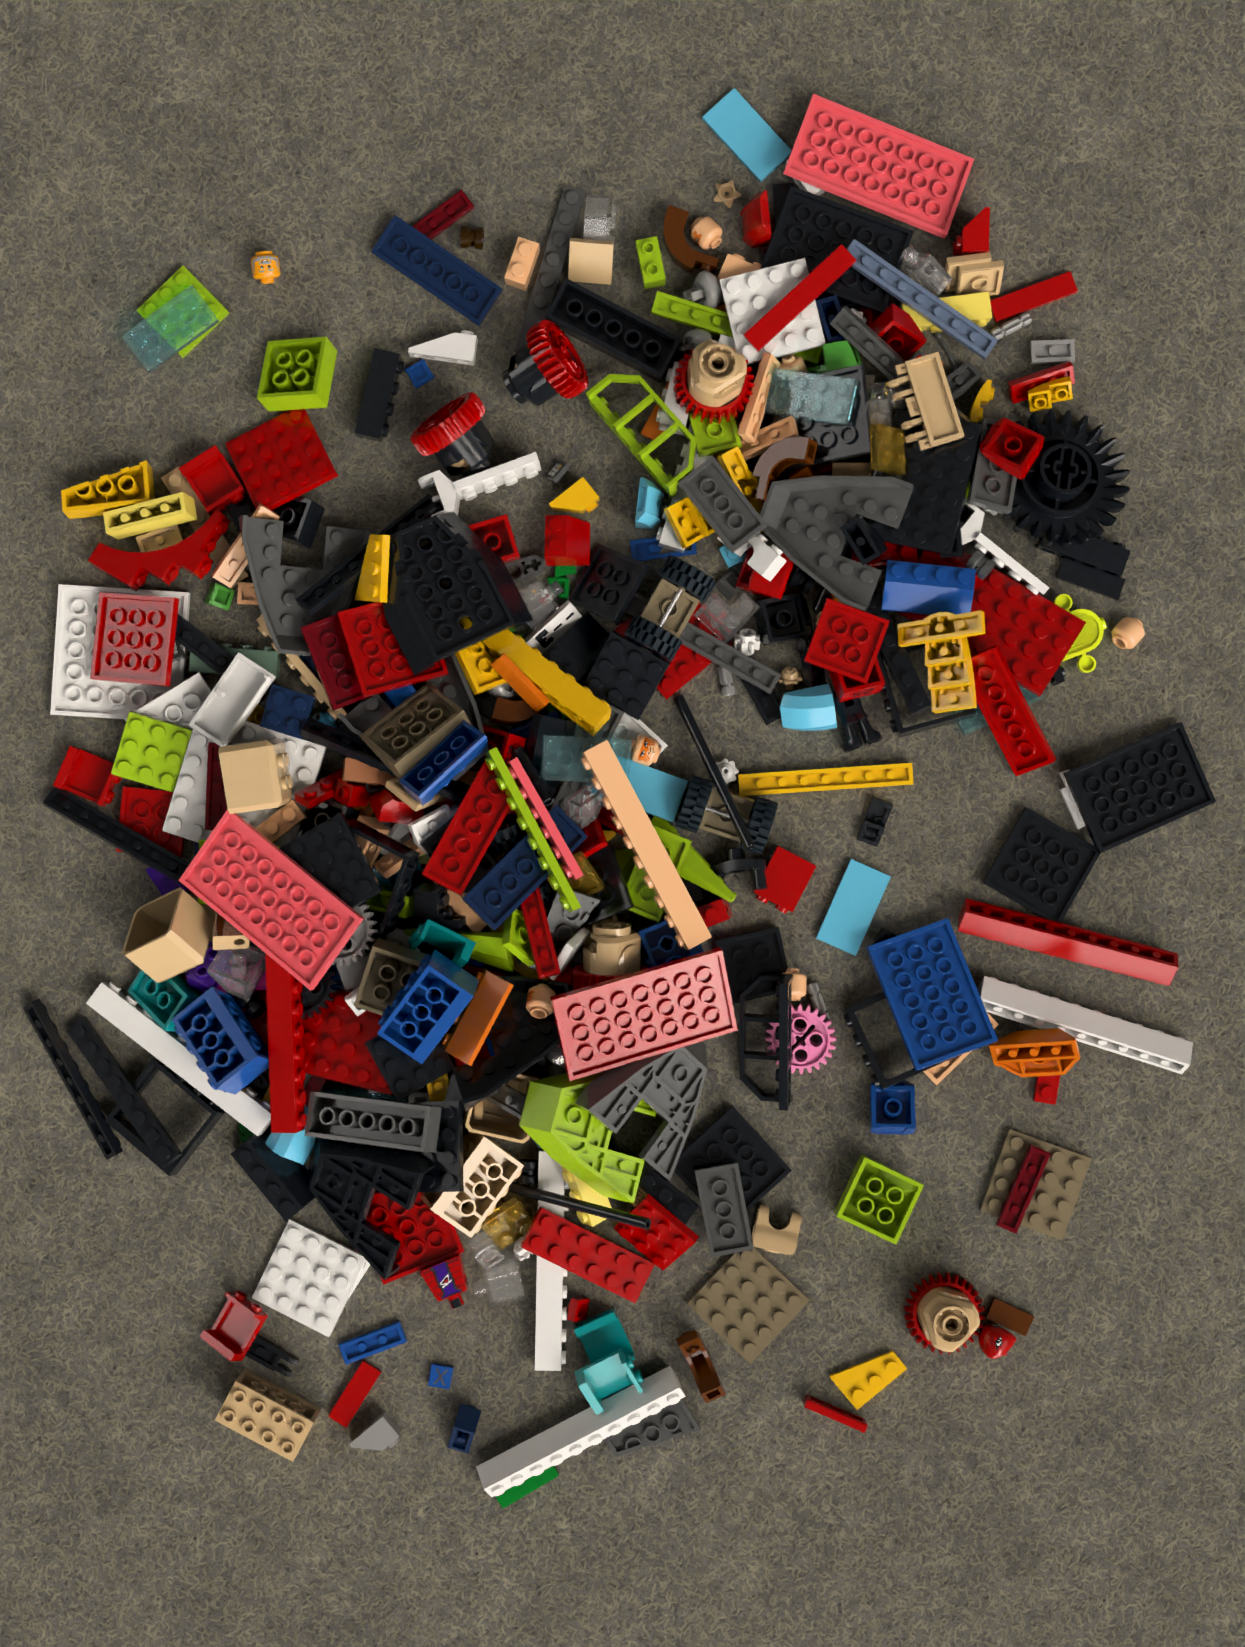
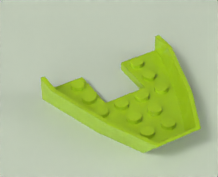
[519,1071,656,1203]

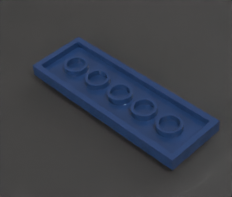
[371,215,503,326]
[462,805,588,931]

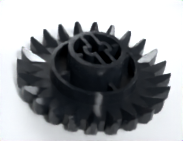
[1001,409,1130,547]

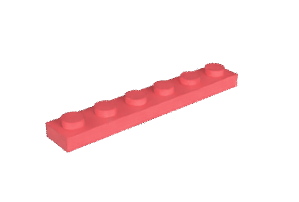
[506,757,584,881]

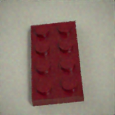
[300,614,373,711]

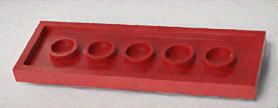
[971,645,1056,777]
[422,761,519,896]
[520,1206,655,1303]

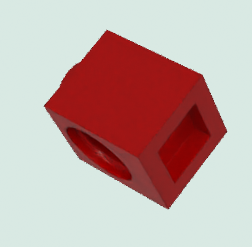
[333,778,372,807]

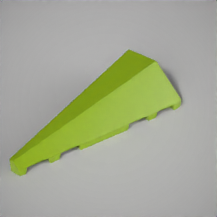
[633,816,737,902]
[403,927,514,973]

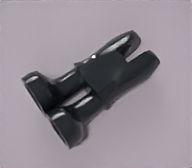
[833,692,883,753]

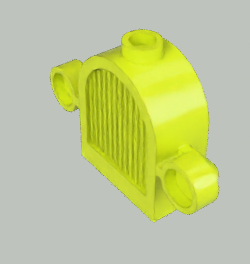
[1053,594,1107,673]

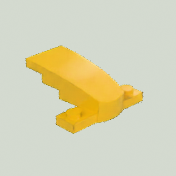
[663,446,764,549]
[897,610,985,714]

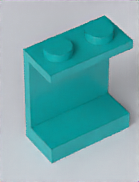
[408,919,476,967]
[574,1307,635,1363]
[574,1348,644,1415]

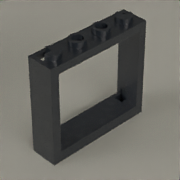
[877,644,976,738]
[348,819,420,936]
[843,992,953,1090]
[104,1058,225,1176]

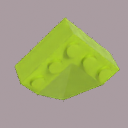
[257,336,337,412]
[834,1153,924,1245]

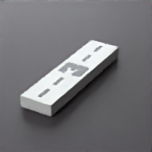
[524,600,583,654]

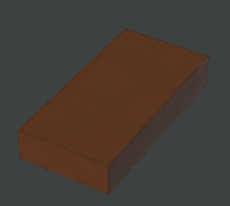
[985,1297,1035,1336]

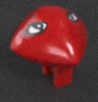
[978,1323,1016,1359]

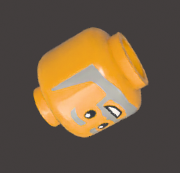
[251,251,281,284]

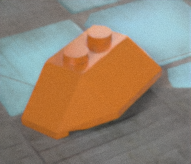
[989,1028,1080,1077]

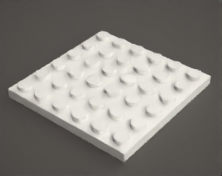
[50,584,190,719]
[162,706,327,847]

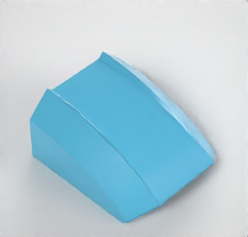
[635,477,664,530]
[780,684,837,731]
[265,1105,317,1165]

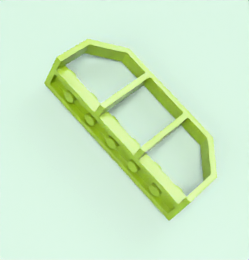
[586,374,696,499]

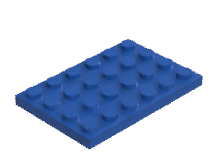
[866,918,998,1071]

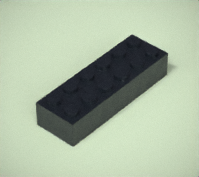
[545,278,682,383]

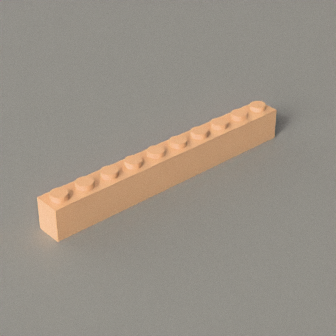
[580,740,712,950]

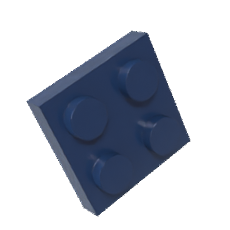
[260,684,316,740]

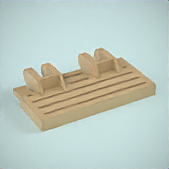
[888,352,964,451]

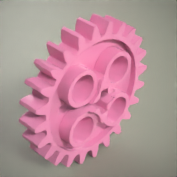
[765,1003,836,1074]

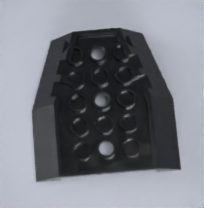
[383,512,533,676]

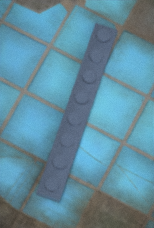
[847,239,998,359]

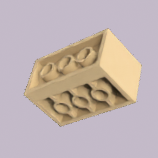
[420,1131,524,1238]
[215,1368,321,1462]

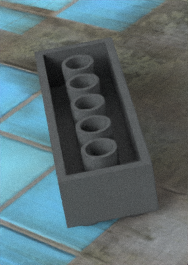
[304,1091,442,1153]

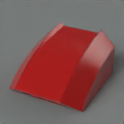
[740,190,771,248]
[979,418,1044,480]
[368,789,425,825]

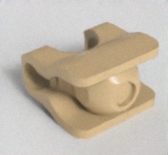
[751,1204,802,1255]

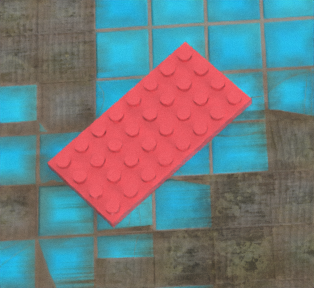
[783,94,974,239]
[178,809,364,990]

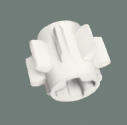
[734,628,760,656]

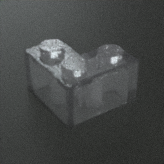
[583,195,617,242]
[694,592,760,644]

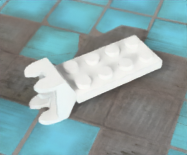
[418,452,542,517]
[961,498,1049,595]

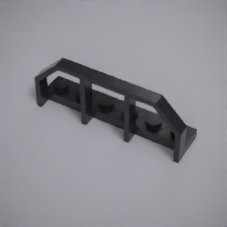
[739,972,794,1111]

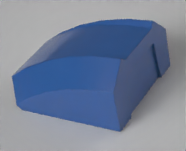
[870,1079,916,1135]

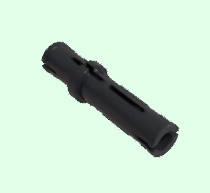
[512,746,554,807]

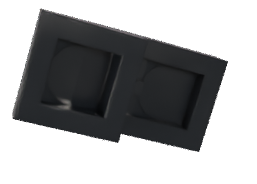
[857,796,893,847]

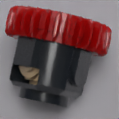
[502,319,589,406]
[411,392,495,478]

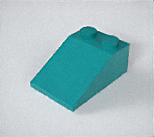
[127,970,202,1032]

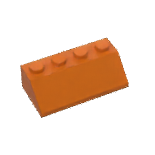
[441,969,514,1066]

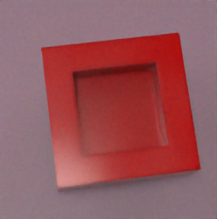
[567,1296,590,1322]

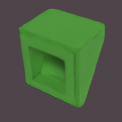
[204,582,235,611]

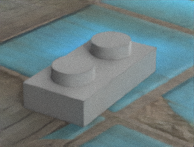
[1029,339,1075,364]

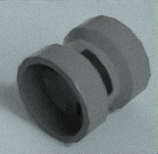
[965,550,996,580]

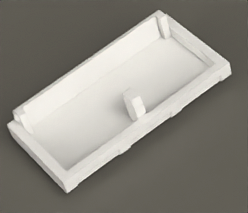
[189,652,276,747]

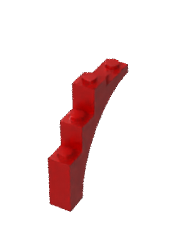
[87,510,230,592]

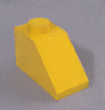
[549,477,599,514]

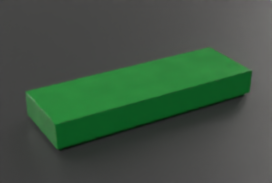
[495,1466,559,1509]

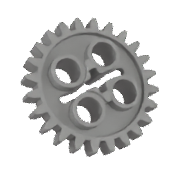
[331,904,378,966]

